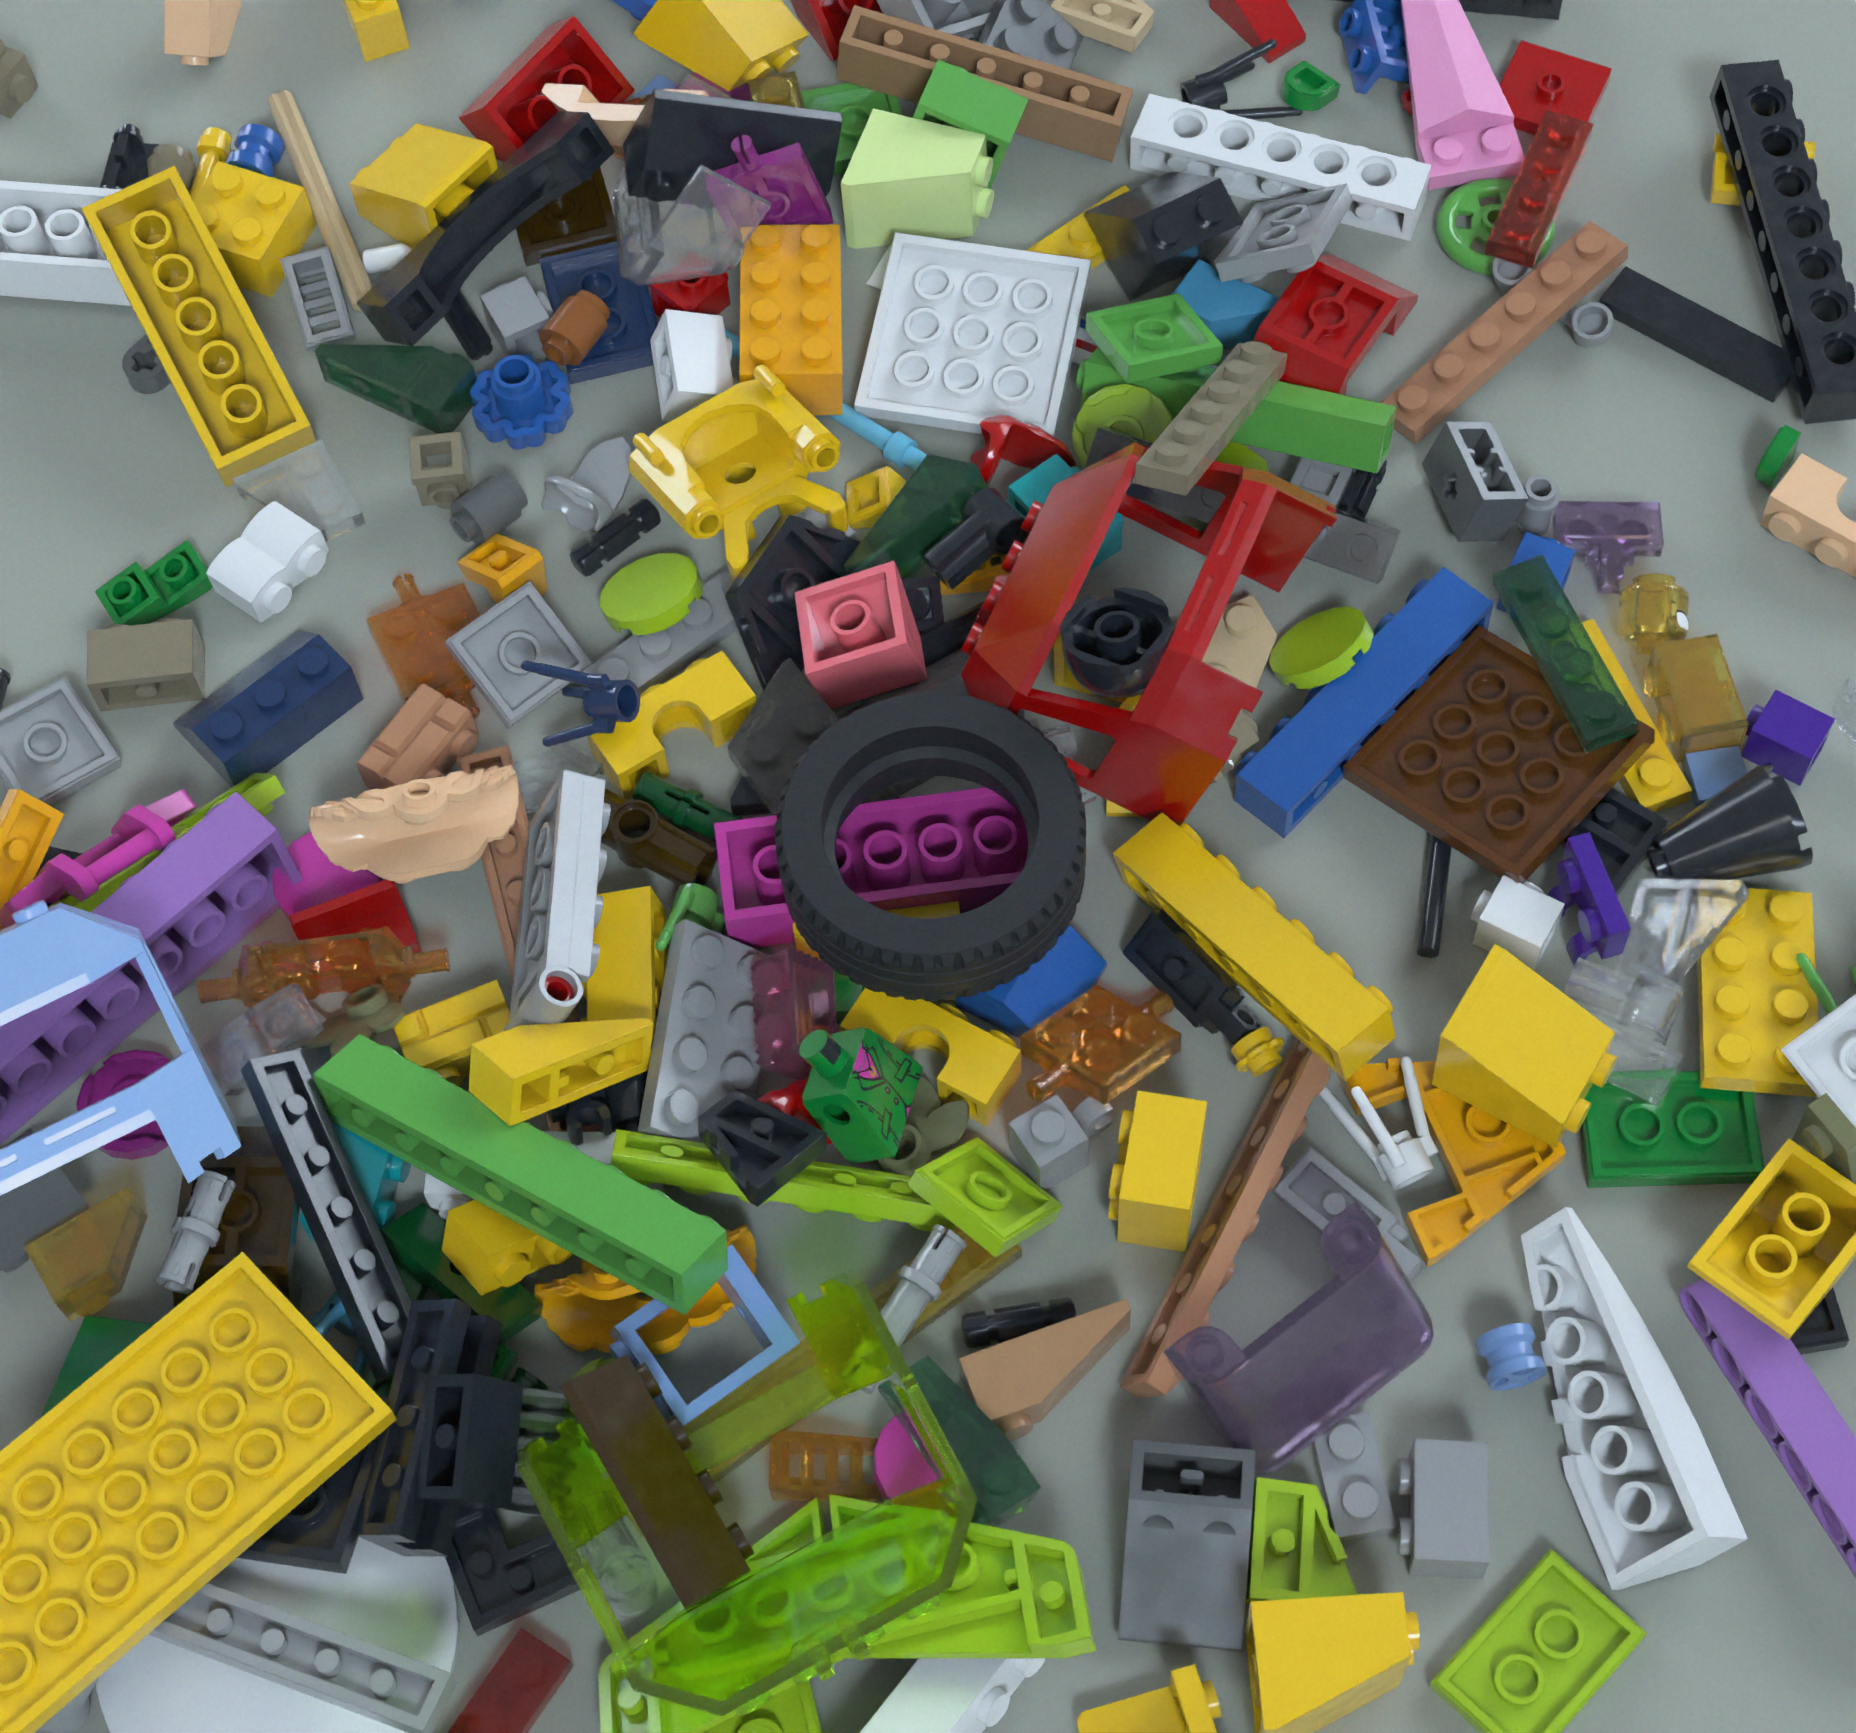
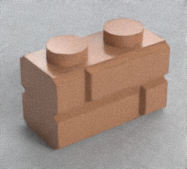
[356,683,479,790]

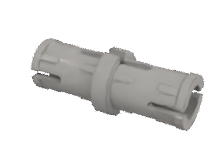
[155,1170,236,1294]

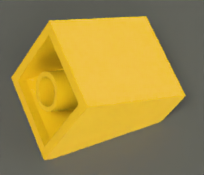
[634,0,809,92]
[349,123,498,249]
[1432,944,1617,1148]
[1245,1592,1420,1733]

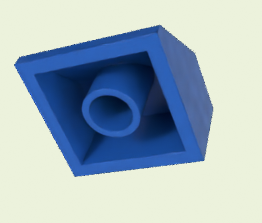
[955,925,1107,1055]

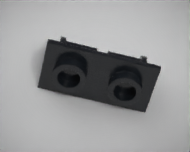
[100,124,159,189]

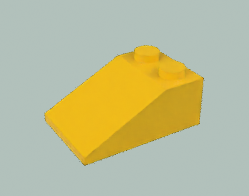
[1687,1138,1856,1340]

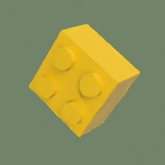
[193,161,317,297]
[1108,1090,1207,1253]

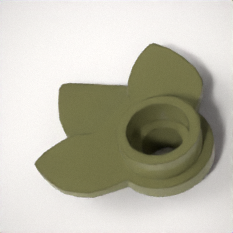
[301,983,405,1057]
[878,1076,970,1176]

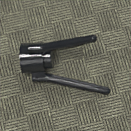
[1180,39,1303,119]

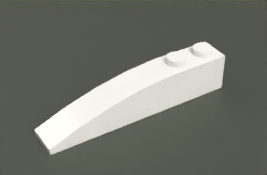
[1521,1207,1748,1590]

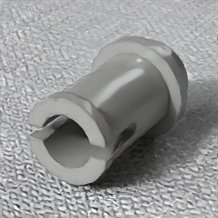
[1516,475,1561,536]

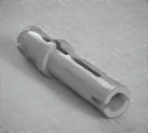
[839,1224,967,1394]

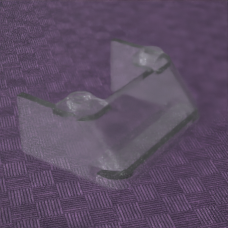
[613,73,771,286]

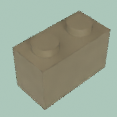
[86,618,205,711]

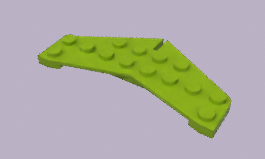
[598,1494,1097,1733]

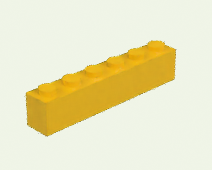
[1113,812,1396,1081]

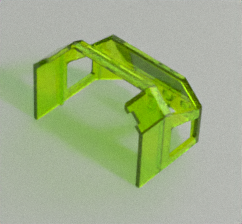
[517,1273,977,1716]

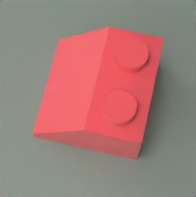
[794,561,927,710]

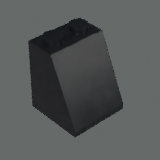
[1084,171,1244,301]

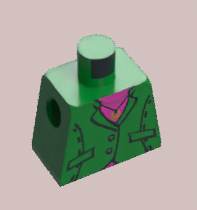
[799,1027,923,1164]

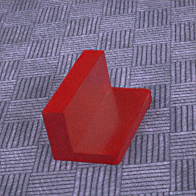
[289,880,422,990]

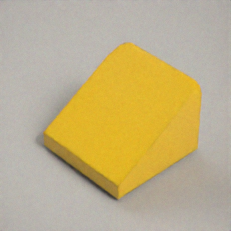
[845,465,911,529]

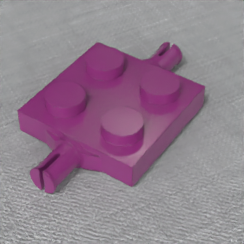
[705,135,834,251]

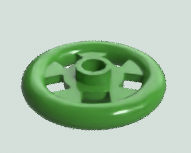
[1436,178,1555,276]

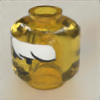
[1618,573,1689,656]

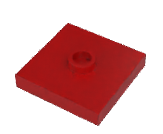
[1499,40,1612,149]

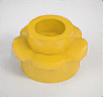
[1231,1026,1285,1077]

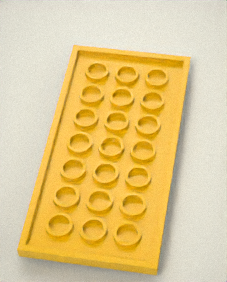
[0,1252,396,1733]

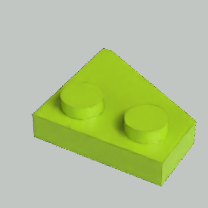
[1245,1477,1363,1604]

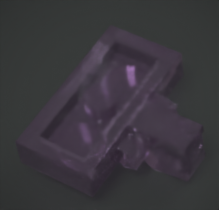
[1552,501,1664,594]

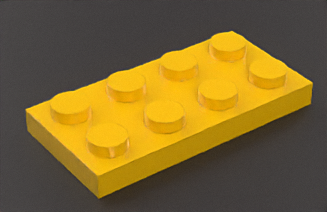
[1695,884,1819,1097]

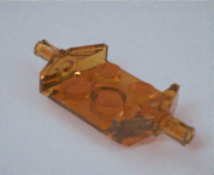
[197,926,450,1020]

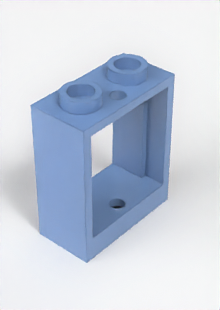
[608,1245,800,1427]

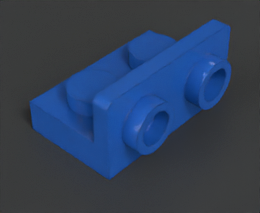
[1339,0,1410,94]

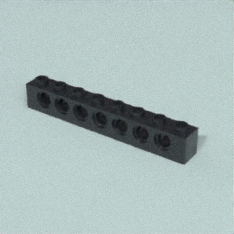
[1709,60,1856,424]

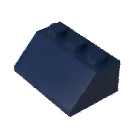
[173,629,363,788]

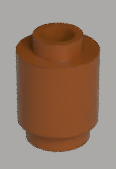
[539,290,610,366]

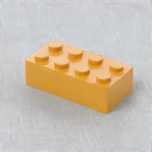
[740,224,843,415]

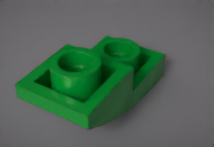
[94,540,213,626]

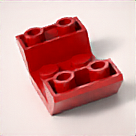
[1253,254,1418,395]

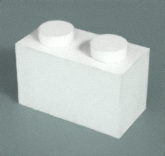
[650,309,738,422]

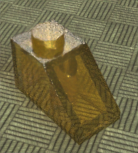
[24,1187,147,1322]

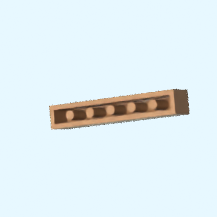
[836,5,1133,162]

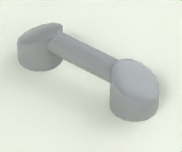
[1492,248,1614,348]

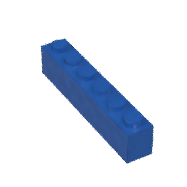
[1234,566,1494,838]

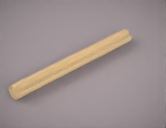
[267,90,373,312]

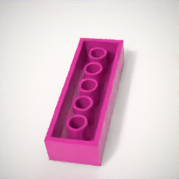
[714,787,1028,948]

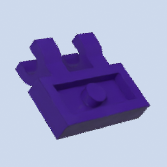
[1547,832,1631,967]

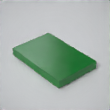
[1580,1071,1765,1188]

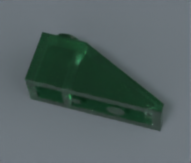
[315,344,477,434]
[844,454,988,579]
[877,1355,1041,1527]

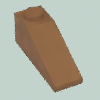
[959,1298,1131,1441]

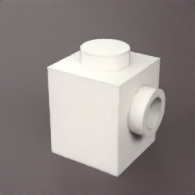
[1470,875,1565,971]

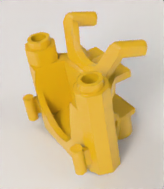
[629,365,848,584]

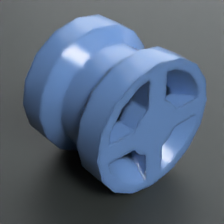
[1475,1323,1547,1391]

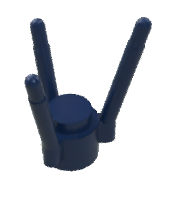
[521,660,640,747]

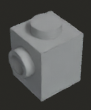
[480,276,554,358]

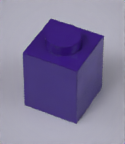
[1740,690,1835,786]

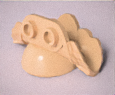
[309,764,519,883]

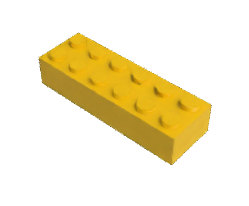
[82,166,317,488]

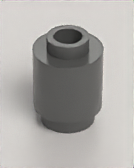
[450,472,528,545]

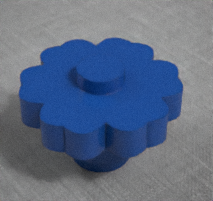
[470,354,573,450]

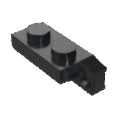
[1122,909,1263,1045]

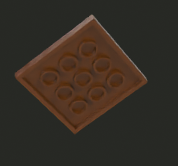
[1343,625,1655,884]

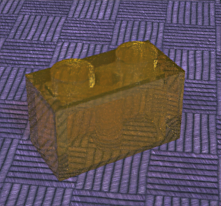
[1642,634,1749,763]

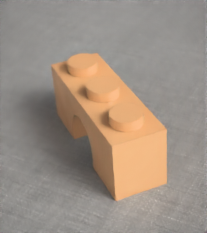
[1760,453,1856,578]

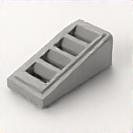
[280,246,355,351]

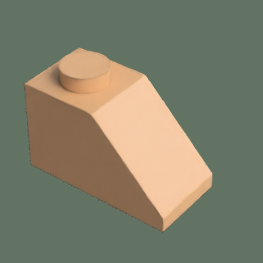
[164,0,242,65]

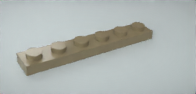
[1134,341,1288,496]

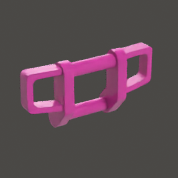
[0,789,197,929]

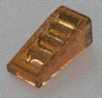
[769,1431,885,1502]

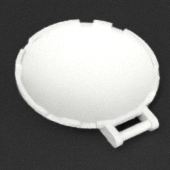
[96,1537,460,1733]

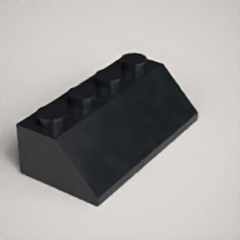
[623,89,843,207]

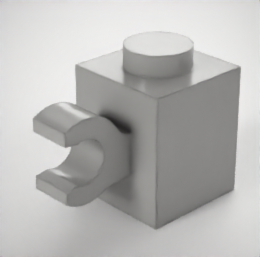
[1009,1091,1113,1191]

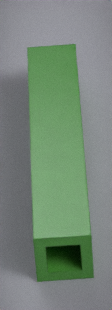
[1076,347,1397,474]

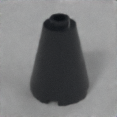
[1646,762,1813,888]

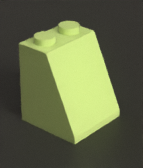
[841,108,994,249]

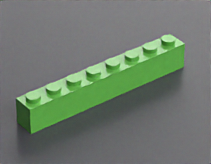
[313,1034,728,1315]

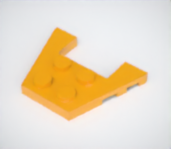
[1337,1058,1566,1267]

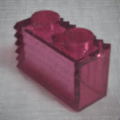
[751,948,837,1080]

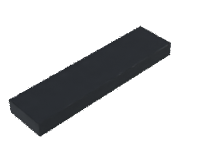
[1599,266,1791,403]

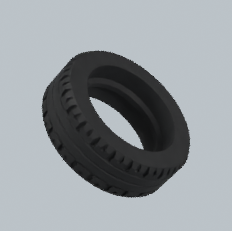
[775,692,1086,1001]

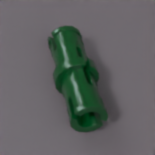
[632,771,743,841]

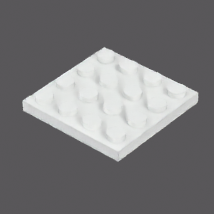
[854,232,1091,438]

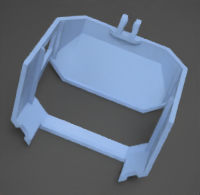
[0,900,241,1195]

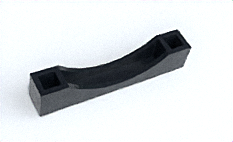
[356,111,615,346]

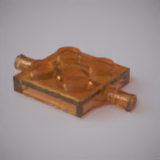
[366,573,480,720]
[1020,985,1181,1105]

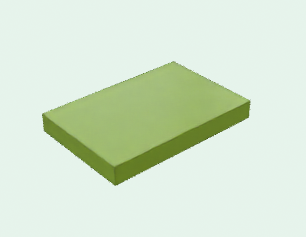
[1429,1549,1648,1733]

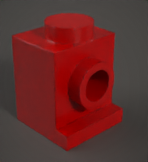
[649,254,731,318]

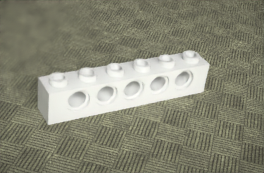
[1130,93,1431,241]

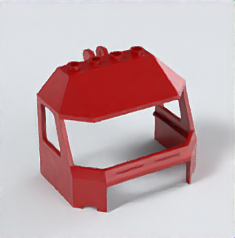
[961,442,1337,826]

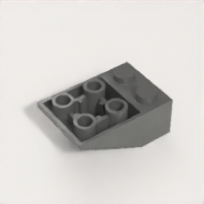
[1118,1439,1256,1652]

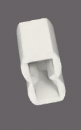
[206,501,329,622]

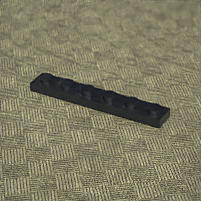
[240,1049,412,1382]

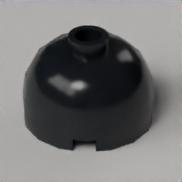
[1061,587,1174,699]

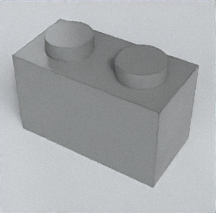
[1398,1438,1490,1579]

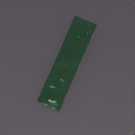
[1493,554,1638,753]

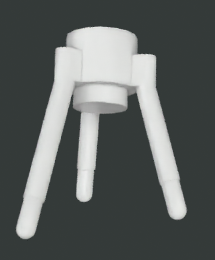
[1319,1056,1439,1190]

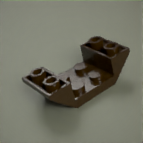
[172,1126,302,1311]

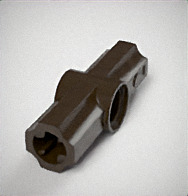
[601,788,718,886]

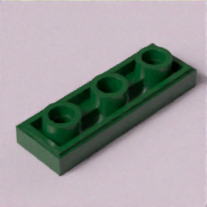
[380,1203,543,1346]

